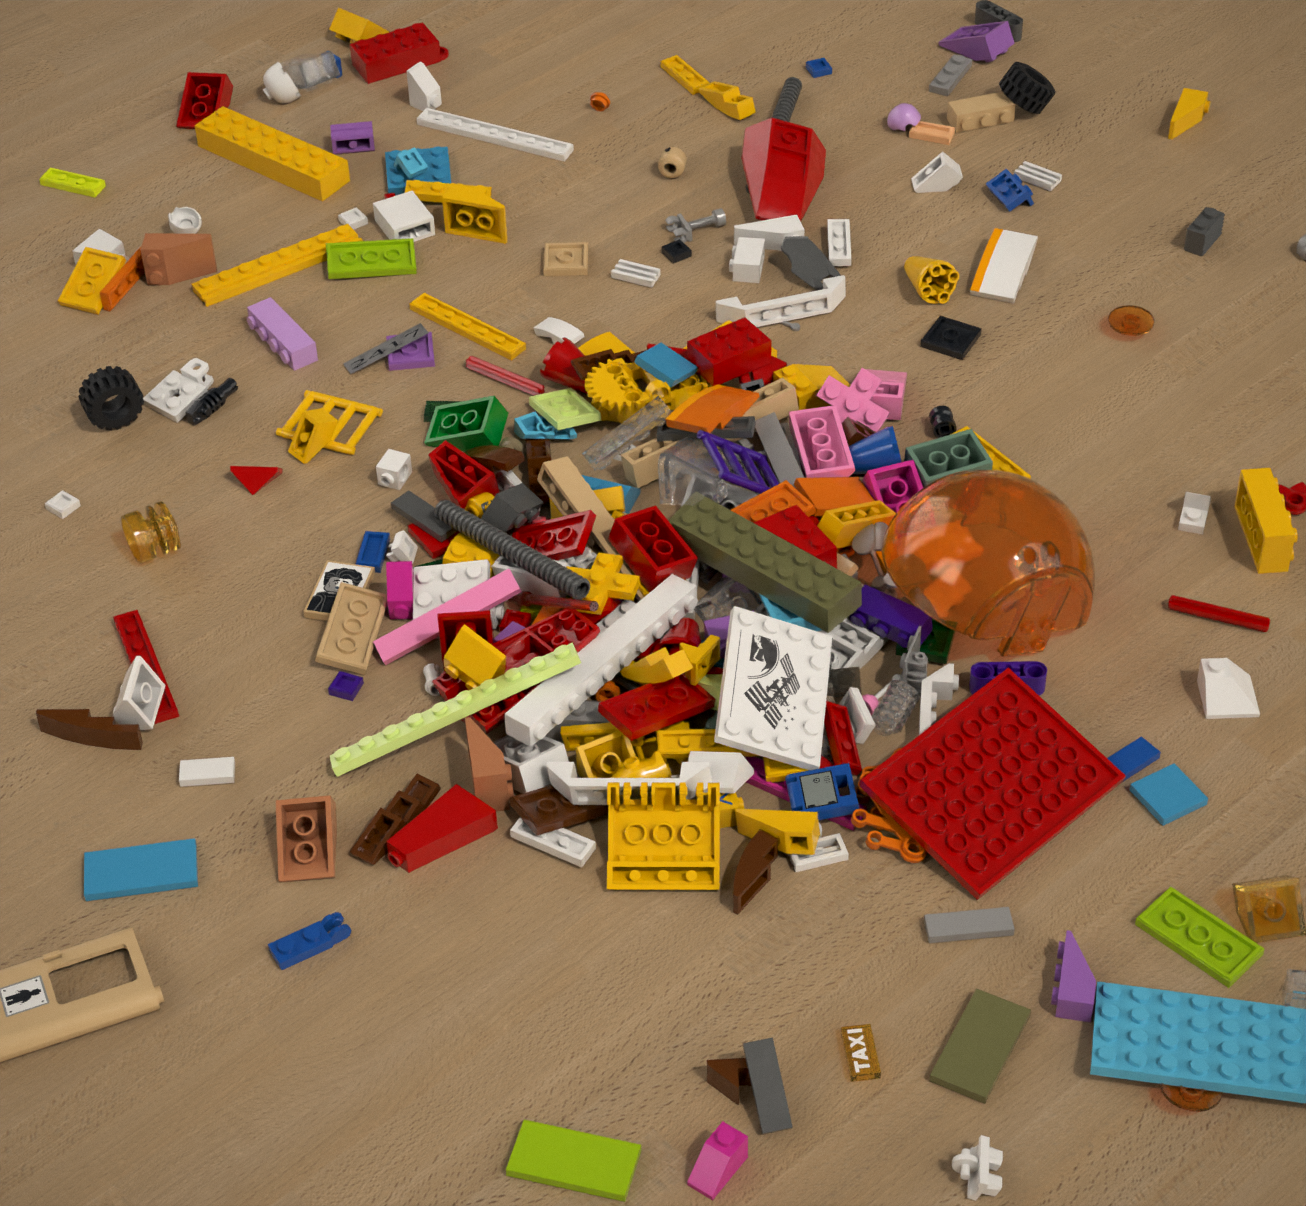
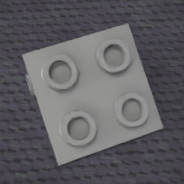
[899,626,928,699]

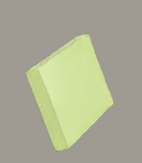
[529,388,601,430]

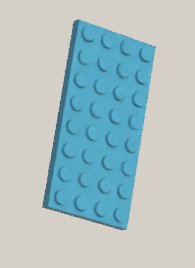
[1090,981,1306,1104]

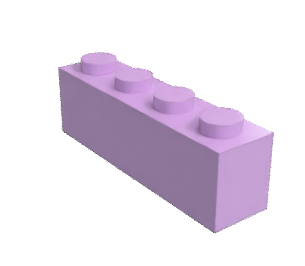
[247,297,318,371]

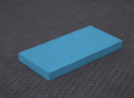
[84,838,198,901]

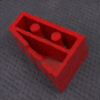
[428,440,500,509]
[753,504,837,569]

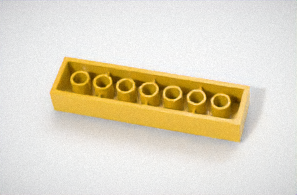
[195,106,350,202]

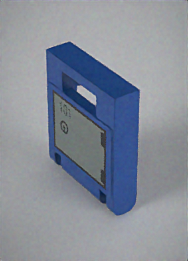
[785,763,859,820]

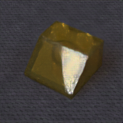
[1232,875,1306,943]

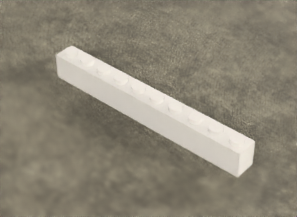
[505,574,698,747]

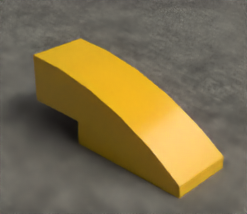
[698,81,756,120]
[621,647,693,684]

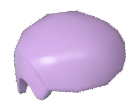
[887,103,921,131]

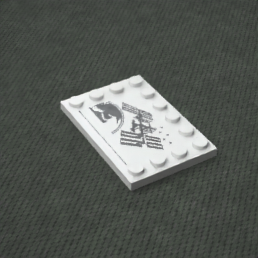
[714,606,832,770]

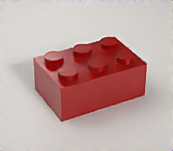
[687,317,772,386]
[608,505,698,592]

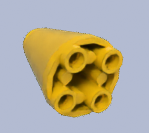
[904,256,959,304]

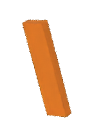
[100,247,145,311]

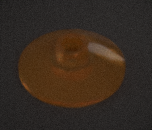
[1108,305,1154,336]
[1161,1083,1223,1112]

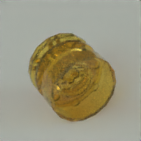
[121,501,181,564]

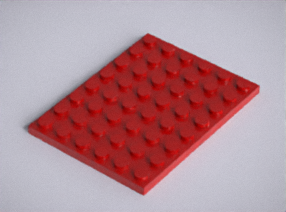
[859,668,1126,900]

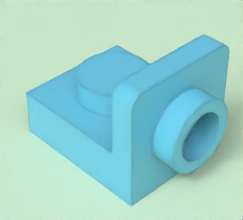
[394,147,428,179]

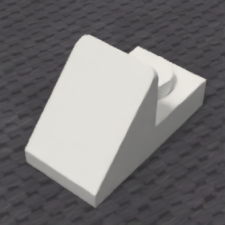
[1178,492,1211,535]

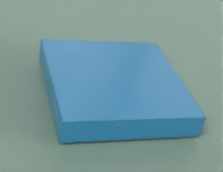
[634,343,698,388]
[1130,763,1208,826]

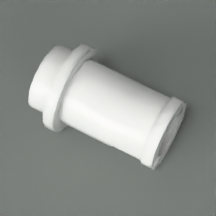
[423,663,441,696]

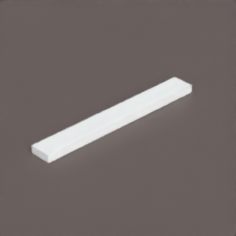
[417,108,574,162]

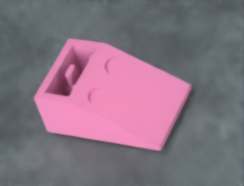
[865,369,907,420]

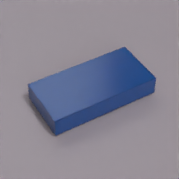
[356,531,390,573]
[1107,736,1161,782]

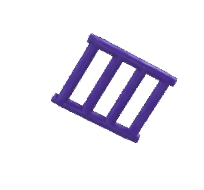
[697,430,779,494]

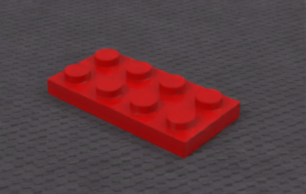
[512,510,596,561]
[598,673,716,741]

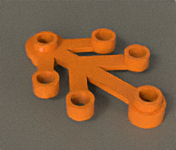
[851,771,927,863]

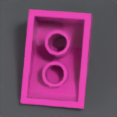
[862,460,936,536]

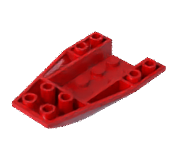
[741,118,826,222]
[432,606,600,734]

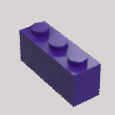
[850,585,933,648]

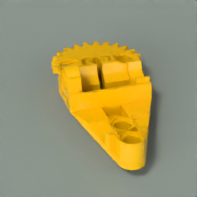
[585,358,721,420]

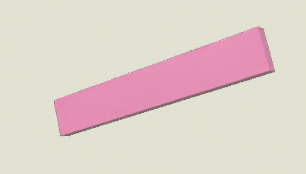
[373,568,522,665]

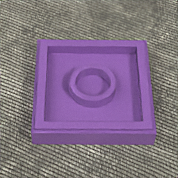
[386,332,435,371]

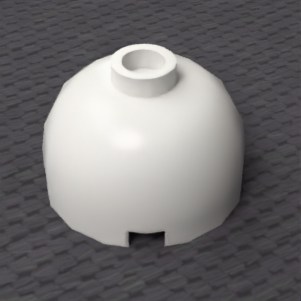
[263,62,301,104]

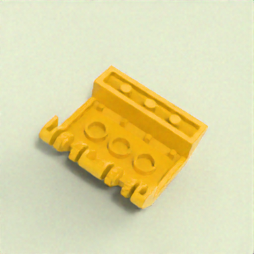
[607,782,720,890]

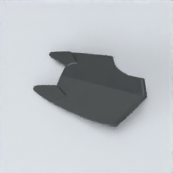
[781,236,841,290]

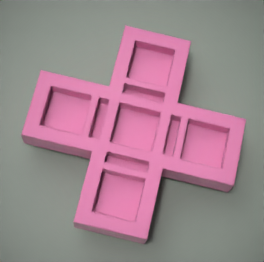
[816,368,890,433]

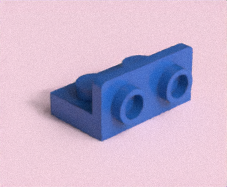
[986,169,1034,212]

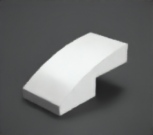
[534,317,584,344]

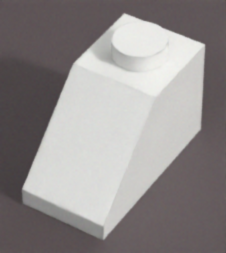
[406,62,442,111]
[911,152,963,193]

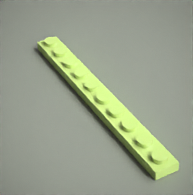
[330,642,581,777]

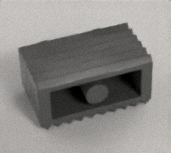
[1184,207,1225,256]

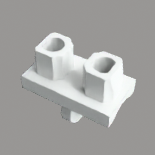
[952,1135,1003,1201]

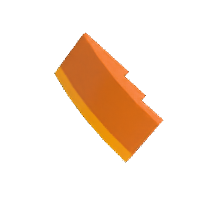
[665,384,760,433]

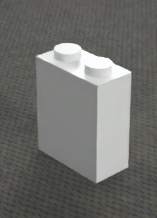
[373,191,435,242]

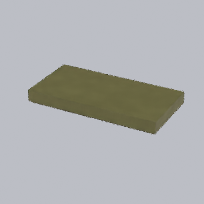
[929,988,1031,1104]

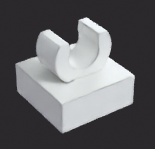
[386,530,418,564]

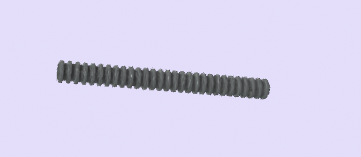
[745,77,802,194]
[434,499,590,600]

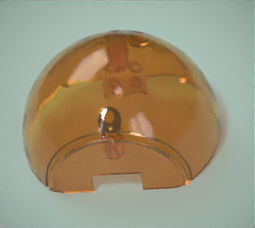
[882,470,1095,657]

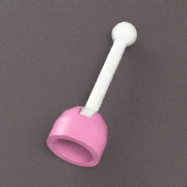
[862,674,900,716]

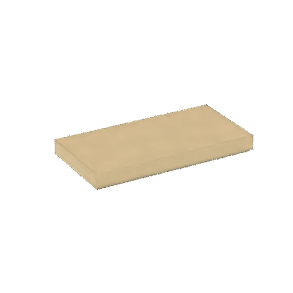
[315,582,388,675]

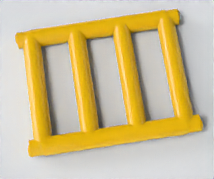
[275,390,383,455]

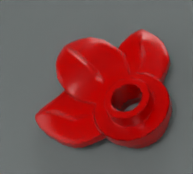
[1279,482,1306,515]

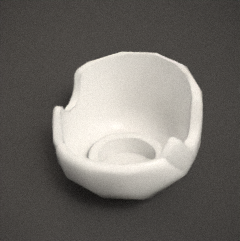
[168,207,202,234]

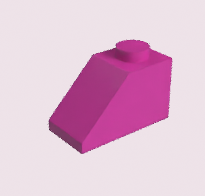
[386,561,414,620]
[687,1121,748,1201]

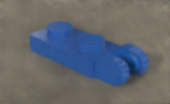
[268,912,352,970]

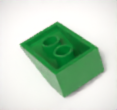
[424,395,509,451]

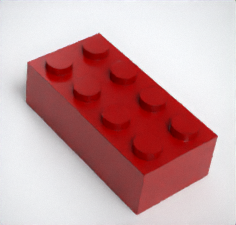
[350,22,441,84]

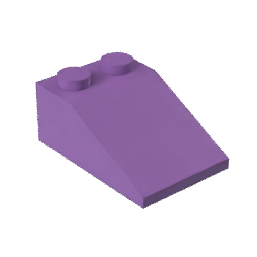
[938,21,1015,62]

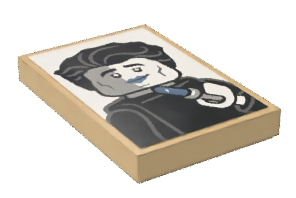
[303,560,375,621]

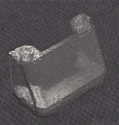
[658,437,749,505]

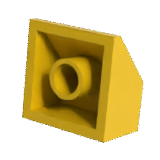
[329,8,389,44]
[444,624,506,690]

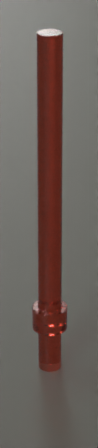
[508,591,599,612]

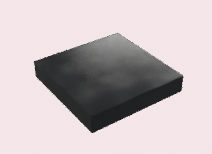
[920,316,982,360]

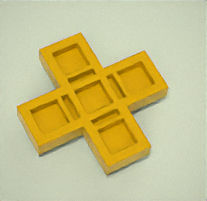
[559,552,640,615]

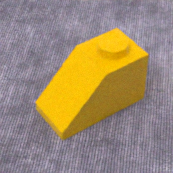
[288,408,338,464]

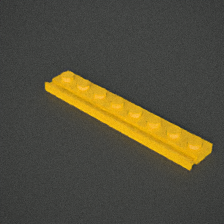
[192,224,363,307]

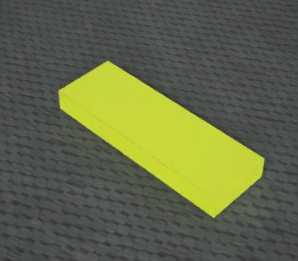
[39,167,106,198]

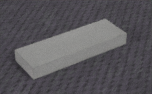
[924,907,1015,943]

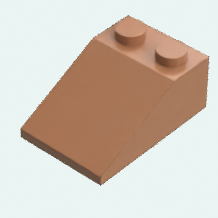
[141,233,217,285]
[465,717,514,812]
[276,795,337,883]

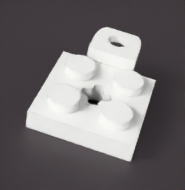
[143,358,214,423]

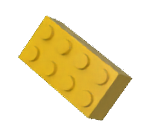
[1234,468,1298,574]

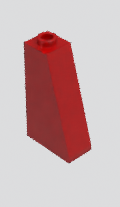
[386,784,498,873]

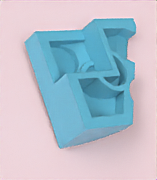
[514,411,577,439]

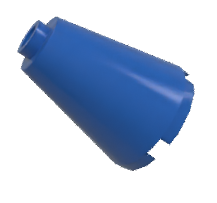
[849,426,902,474]

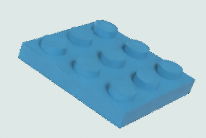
[385,146,451,195]

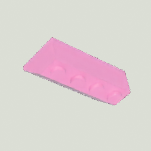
[789,405,855,478]

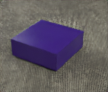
[328,671,364,701]

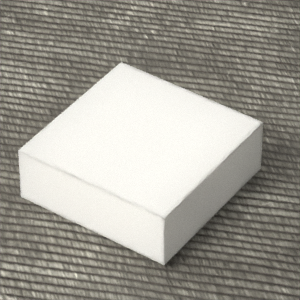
[338,207,368,230]
[45,490,81,519]

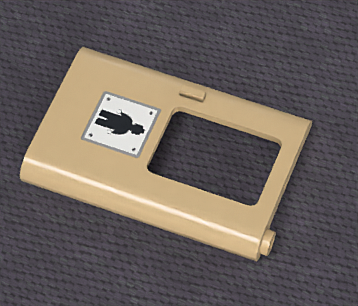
[0,927,164,1063]

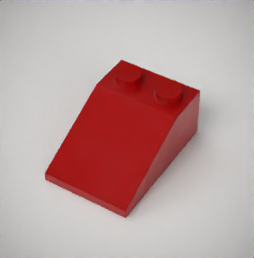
[176,72,234,129]
[437,610,494,672]

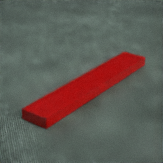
[113,609,179,724]

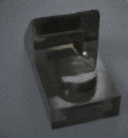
[827,660,862,698]

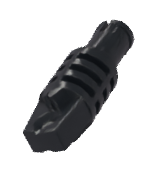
[185,378,238,425]

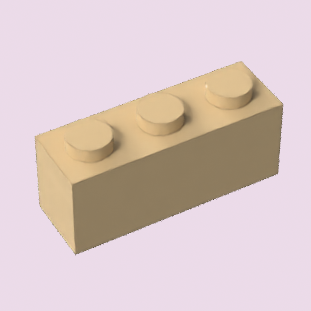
[947,92,1016,133]

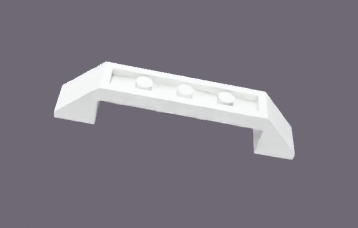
[715,275,846,327]
[919,663,959,735]
[546,761,713,805]

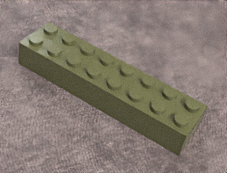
[672,497,862,633]

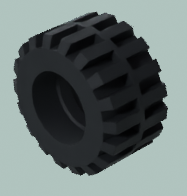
[999,62,1056,114]
[78,366,144,431]

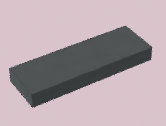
[391,490,457,543]
[743,1037,793,1135]

